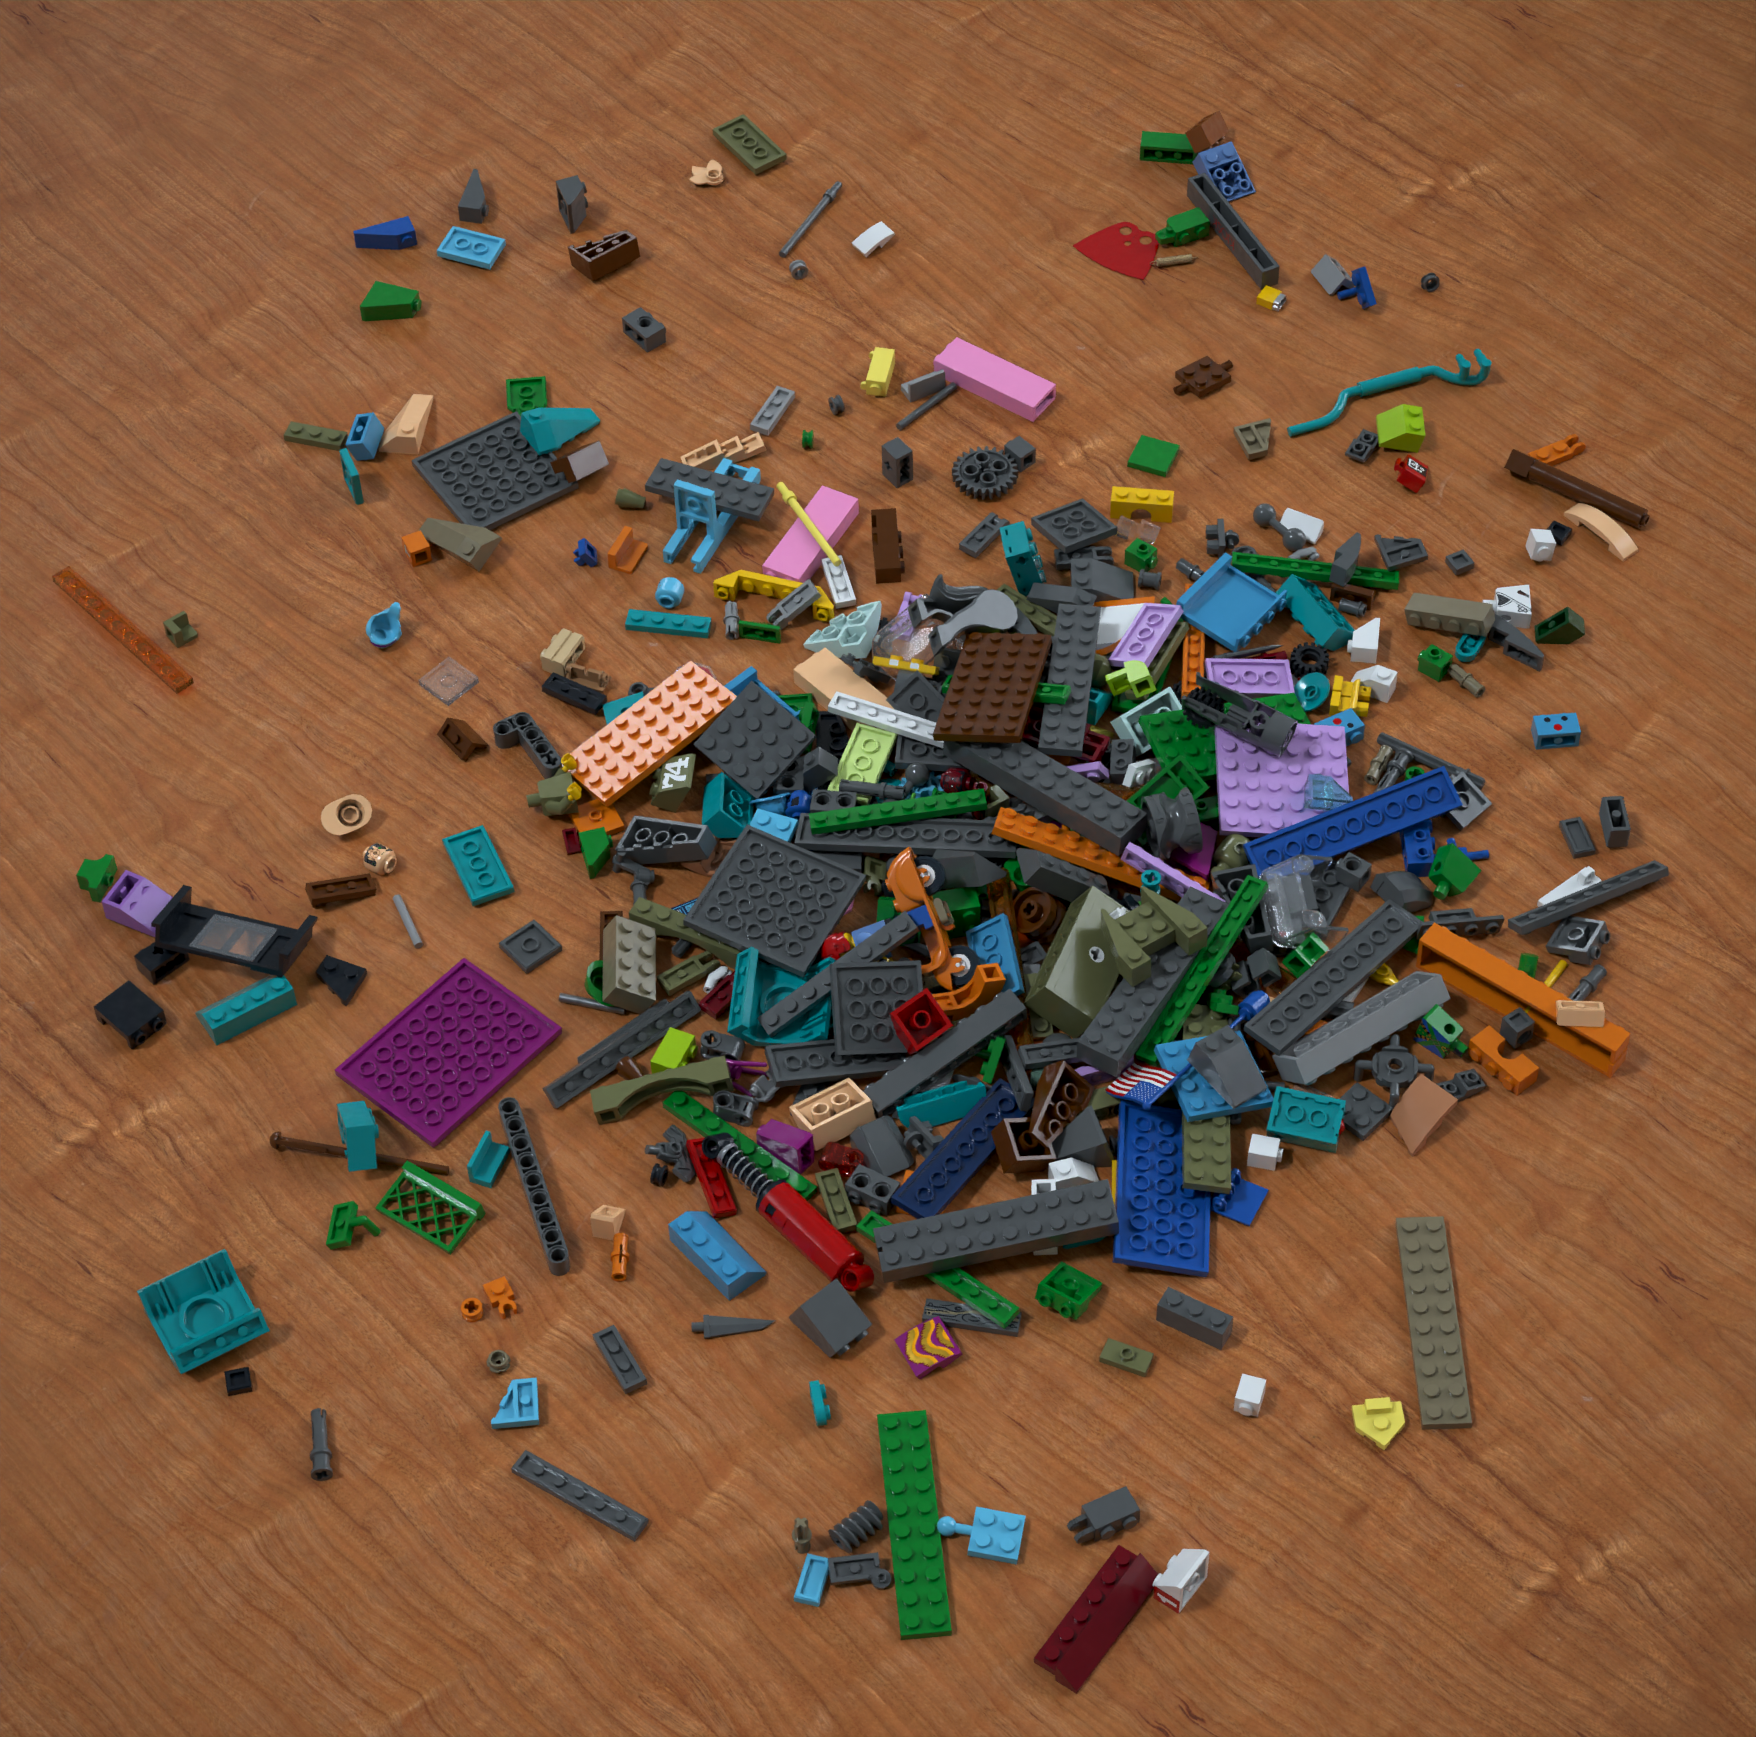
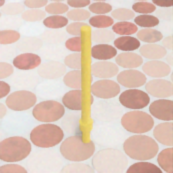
[776,482,841,567]

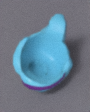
[366,602,402,648]

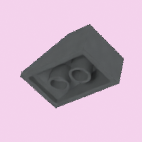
[1070,558,1134,602]
[1187,1025,1267,1109]

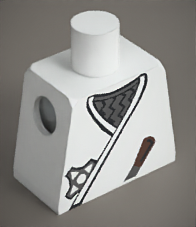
[1482,585,1532,629]

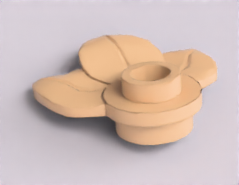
[689,160,723,186]

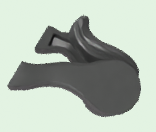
[908,574,1018,656]

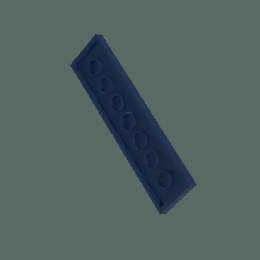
[891,1078,1035,1219]

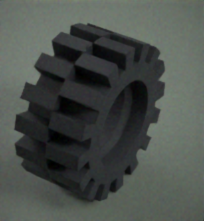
[1290,642,1329,679]
[1182,687,1225,729]

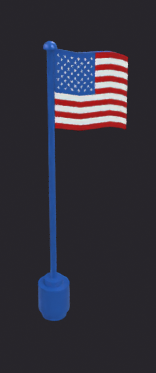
[1105,990,1270,1110]

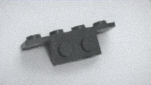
[1415,908,1505,940]

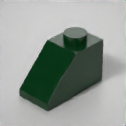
[1534,607,1585,644]

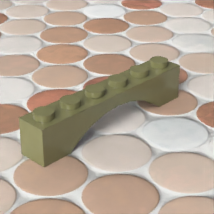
[629,897,760,969]
[590,1055,734,1125]

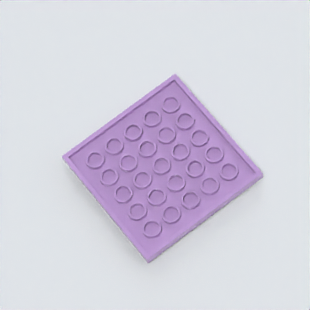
[1214,723,1350,837]

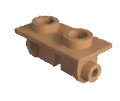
[566,662,611,693]

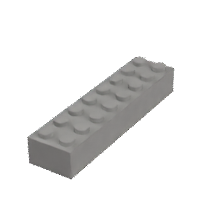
[1272,971,1451,1085]

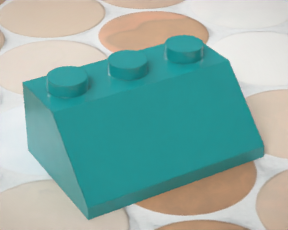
[702,772,754,838]

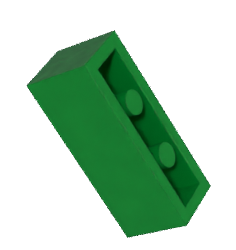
[1140,131,1198,164]

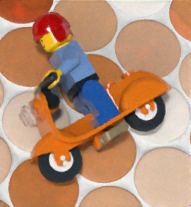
[820,847,981,991]

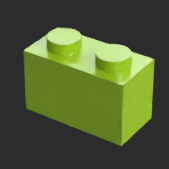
[650,1027,698,1074]

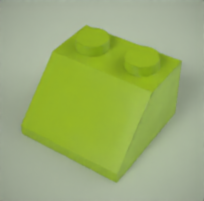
[1376,404,1425,453]

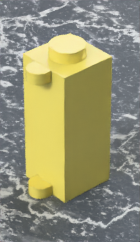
[860,347,895,397]

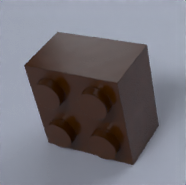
[991,1117,1057,1174]

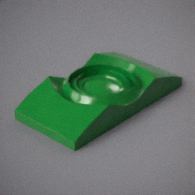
[1126,754,1210,846]

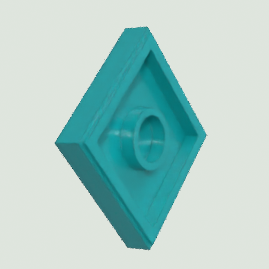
[339,448,364,505]

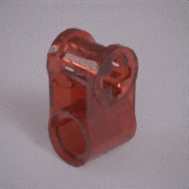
[818,1142,864,1178]

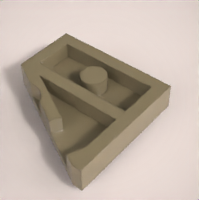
[1233,418,1271,460]

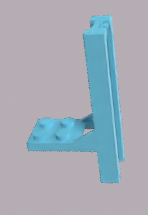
[663,458,761,574]

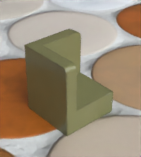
[163,611,198,648]

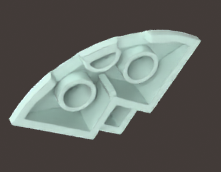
[803,601,882,659]

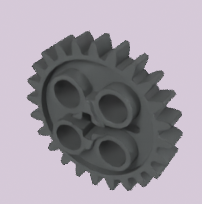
[952,446,1018,500]

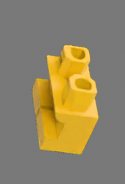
[1329,675,1371,717]

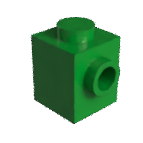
[1124,538,1158,572]
[1417,644,1453,682]

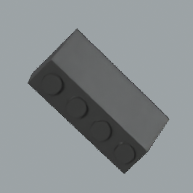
[1016,848,1110,902]

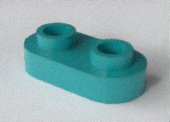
[1455,633,1486,662]
[809,1380,831,1427]

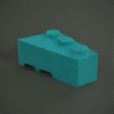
[337,1101,379,1172]

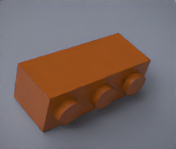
[1185,111,1229,153]

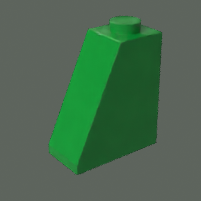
[360,281,422,321]

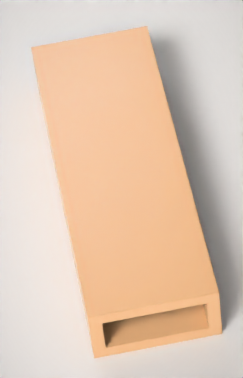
[793,648,897,742]

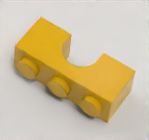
[1110,486,1174,523]

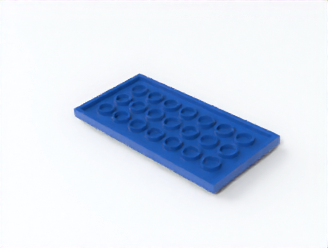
[1113,1100,1210,1277]

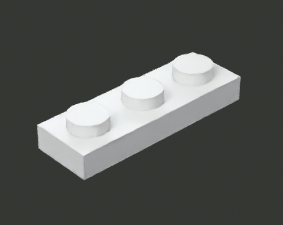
[821,555,856,609]

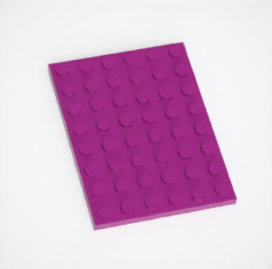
[335,958,562,1148]

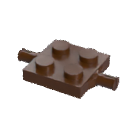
[1173,356,1233,398]

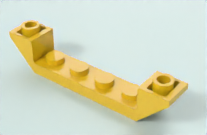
[713,570,834,622]

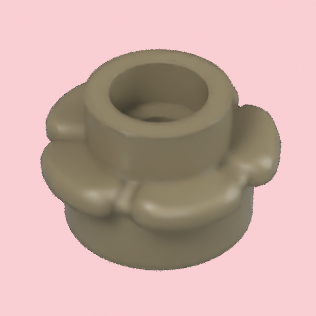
[486,1350,511,1373]

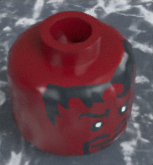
[940,767,974,793]

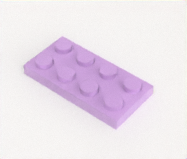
[1108,603,1184,668]
[1204,658,1295,698]

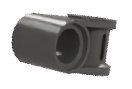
[700,1030,746,1061]
[713,1090,759,1127]

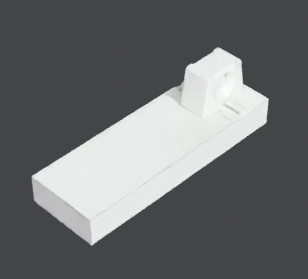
[1537,866,1602,907]

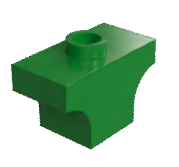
[76,854,118,903]
[1282,932,1329,979]

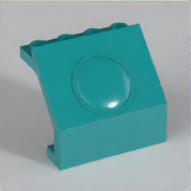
[727,946,836,1046]
[137,1249,270,1374]

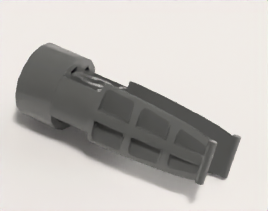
[1182,672,1298,757]

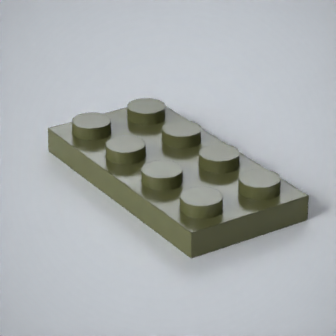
[713,114,787,175]

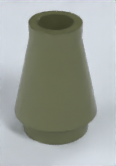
[615,488,646,509]

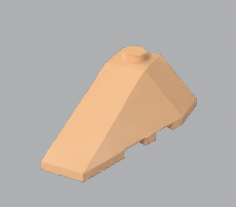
[378,394,433,455]

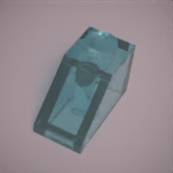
[1304,774,1353,811]

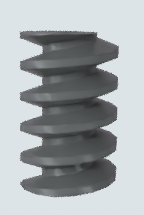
[828,1500,883,1554]

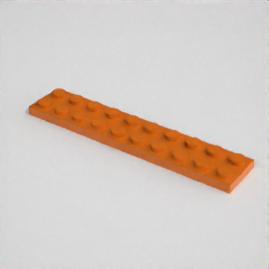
[991,807,1210,902]

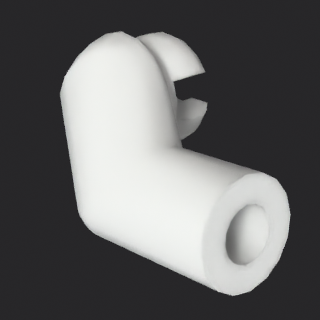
[703,966,732,994]

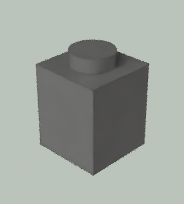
[1004,436,1036,472]

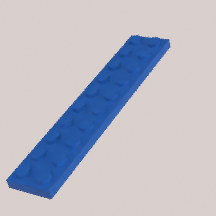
[1243,766,1463,883]

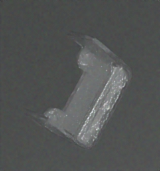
[1259,854,1349,951]

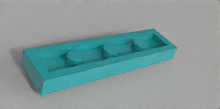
[625,609,712,639]

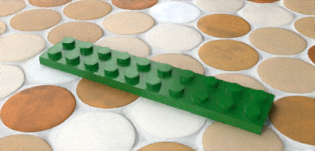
[877,1410,952,1640]

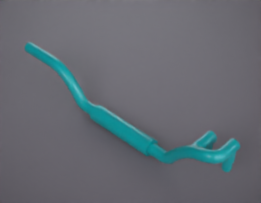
[1287,349,1492,437]

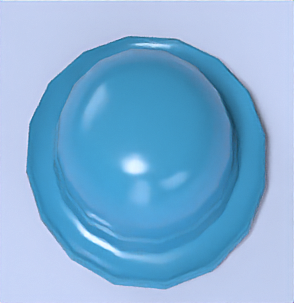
[749,792,791,816]

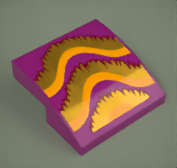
[894,1316,963,1379]

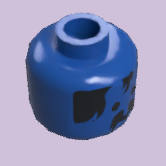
[785,790,812,822]

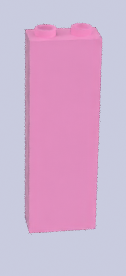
[933,337,1056,422]
[762,485,859,583]

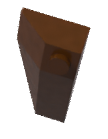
[1029,1060,1095,1148]

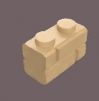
[540,628,585,677]

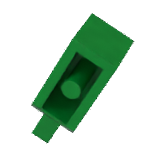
[1155,207,1210,247]

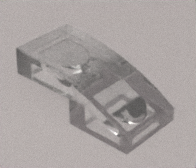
[1115,515,1161,544]

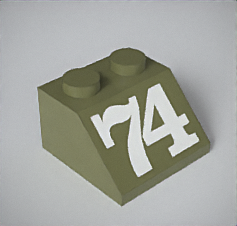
[649,753,696,812]

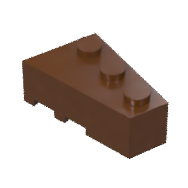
[568,230,640,281]
[871,508,905,584]

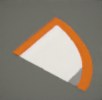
[1093,596,1155,655]

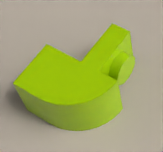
[1105,660,1156,698]

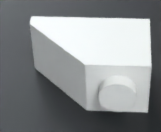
[1347,618,1380,664]
[1351,665,1398,703]
[1048,1158,1099,1190]

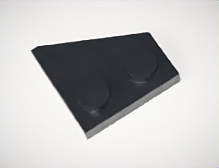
[316,955,367,1006]

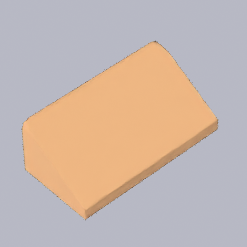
[1556,1000,1605,1027]

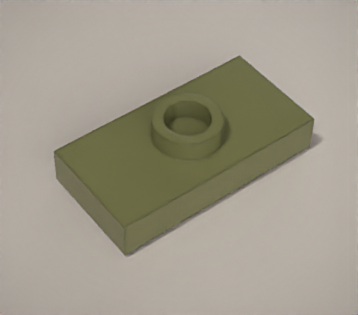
[1099,1338,1154,1377]

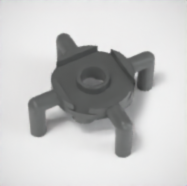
[1354,1034,1435,1109]

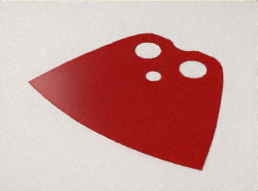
[1073,222,1159,280]

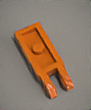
[1528,434,1586,466]

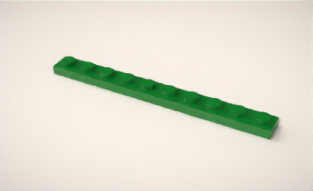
[1136,875,1269,1067]

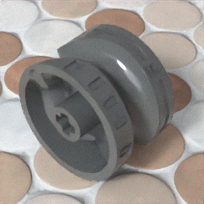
[1141,787,1203,861]

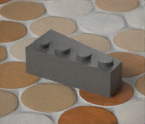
[615,815,717,865]
[1211,864,1273,955]

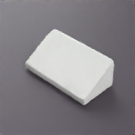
[1280,508,1324,545]

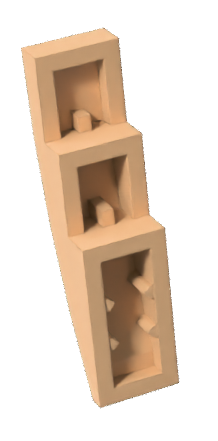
[680,432,767,470]

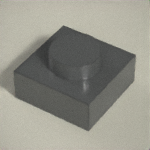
[1445,549,1474,575]

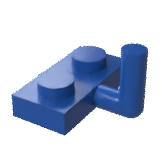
[1337,266,1377,309]

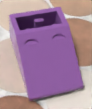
[102,870,173,937]

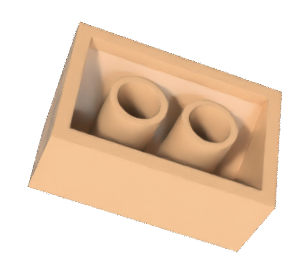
[789,1078,876,1151]

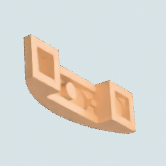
[1564,503,1638,561]

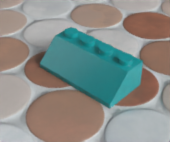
[1276,574,1355,651]
[195,975,297,1046]

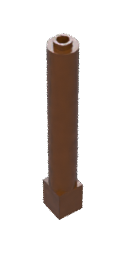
[1504,449,1650,529]

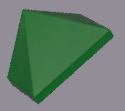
[738,620,781,644]

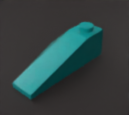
[520,408,600,455]

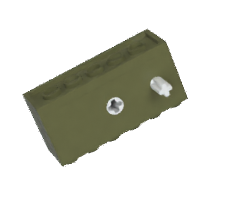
[1023,885,1130,1038]

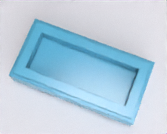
[794,1553,829,1607]

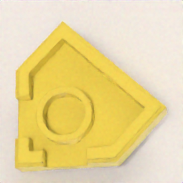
[1351,1397,1405,1450]

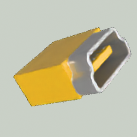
[1256,285,1287,311]

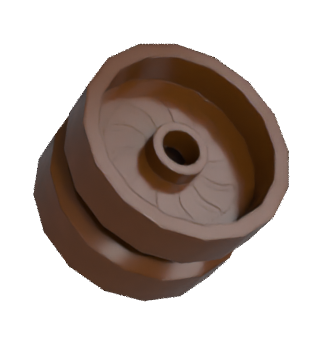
[1009,887,1067,944]

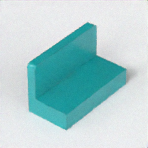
[467,1130,510,1188]

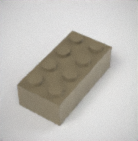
[602,915,656,1014]

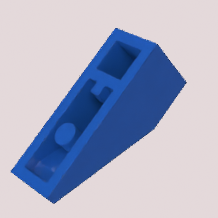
[353,216,417,250]

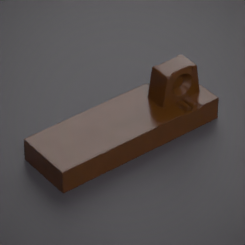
[305,873,376,908]

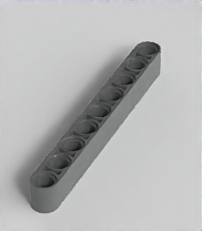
[498,1097,570,1276]

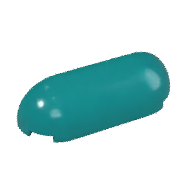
[896,1081,986,1128]

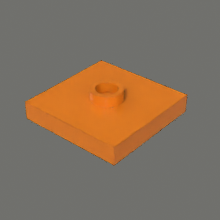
[568,799,625,835]

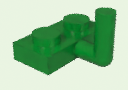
[974,1035,1006,1084]
[326,1201,381,1250]

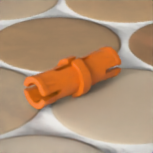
[610,1233,629,1281]

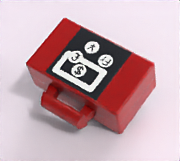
[1394,454,1428,493]

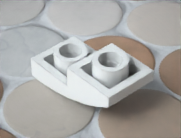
[852,221,895,257]

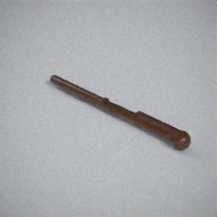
[270,1131,449,1175]

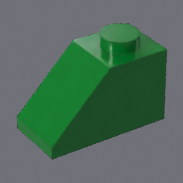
[579,827,613,879]

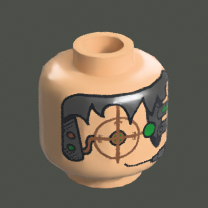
[363,843,397,875]

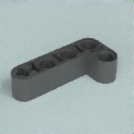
[493,712,562,779]

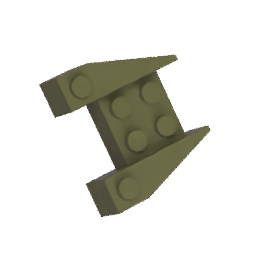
[1101,886,1207,987]

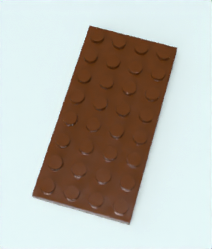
[933,632,1052,743]

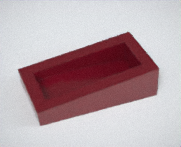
[562,827,581,855]

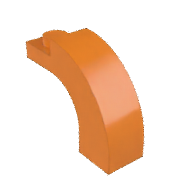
[932,963,1006,1021]

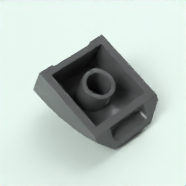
[1370,871,1433,913]
[850,1115,915,1176]

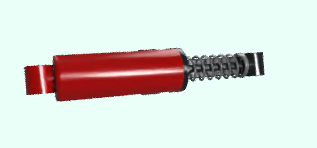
[702,1132,874,1292]

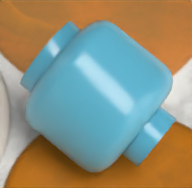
[655,577,684,608]

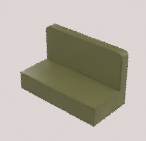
[985,785,1009,818]

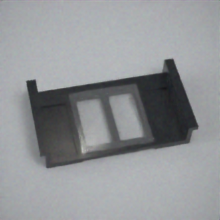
[151,885,318,977]

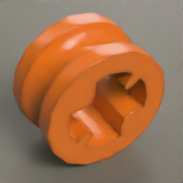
[461,1298,483,1322]

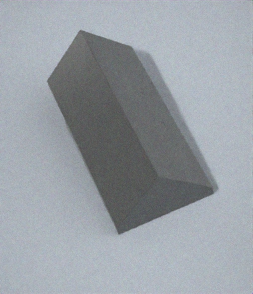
[920,849,1007,889]

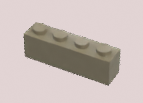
[1404,593,1495,637]

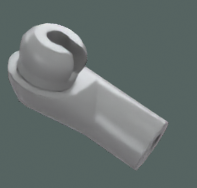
[1287,547,1319,561]

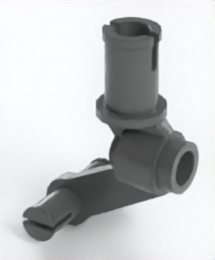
[612,848,655,905]

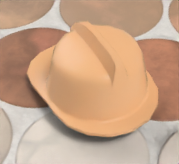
[321,794,372,835]

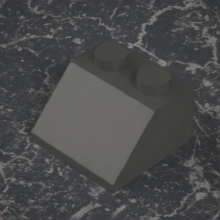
[556,175,588,234]

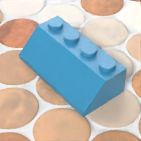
[668,1211,766,1301]

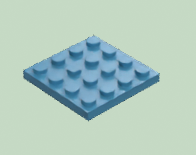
[1154,1030,1274,1122]

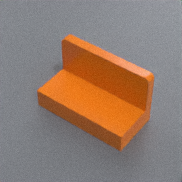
[607,526,648,574]

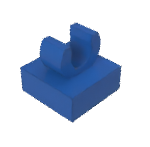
[573,538,598,567]

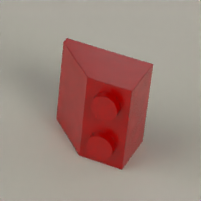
[889,988,953,1054]

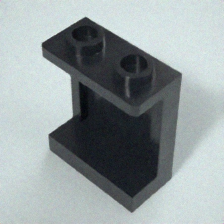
[94,980,167,1049]

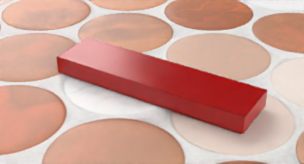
[686,1138,737,1219]

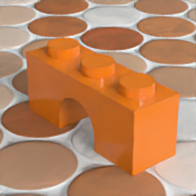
[1468,1025,1539,1096]

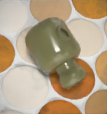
[1209,834,1250,882]

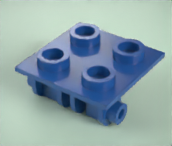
[1210,1168,1269,1226]

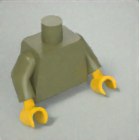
[526,753,582,816]

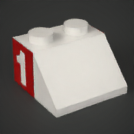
[1153,1549,1209,1614]

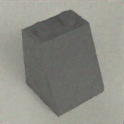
[789,1278,872,1358]

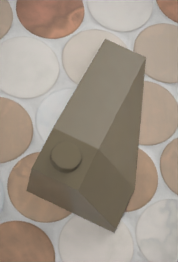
[419,518,502,572]

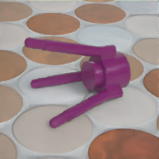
[726,1059,768,1097]

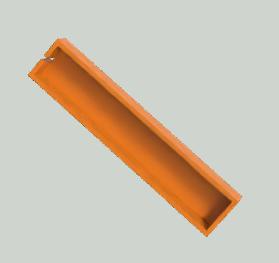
[1416,922,1631,1078]

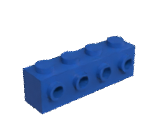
[1399,820,1436,877]

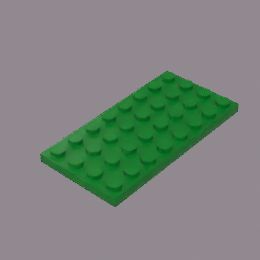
[1138,693,1311,781]

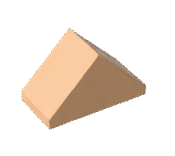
[590,1205,626,1241]

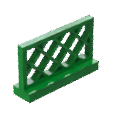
[375,1160,486,1255]

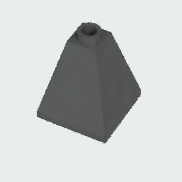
[1052,1105,1115,1168]

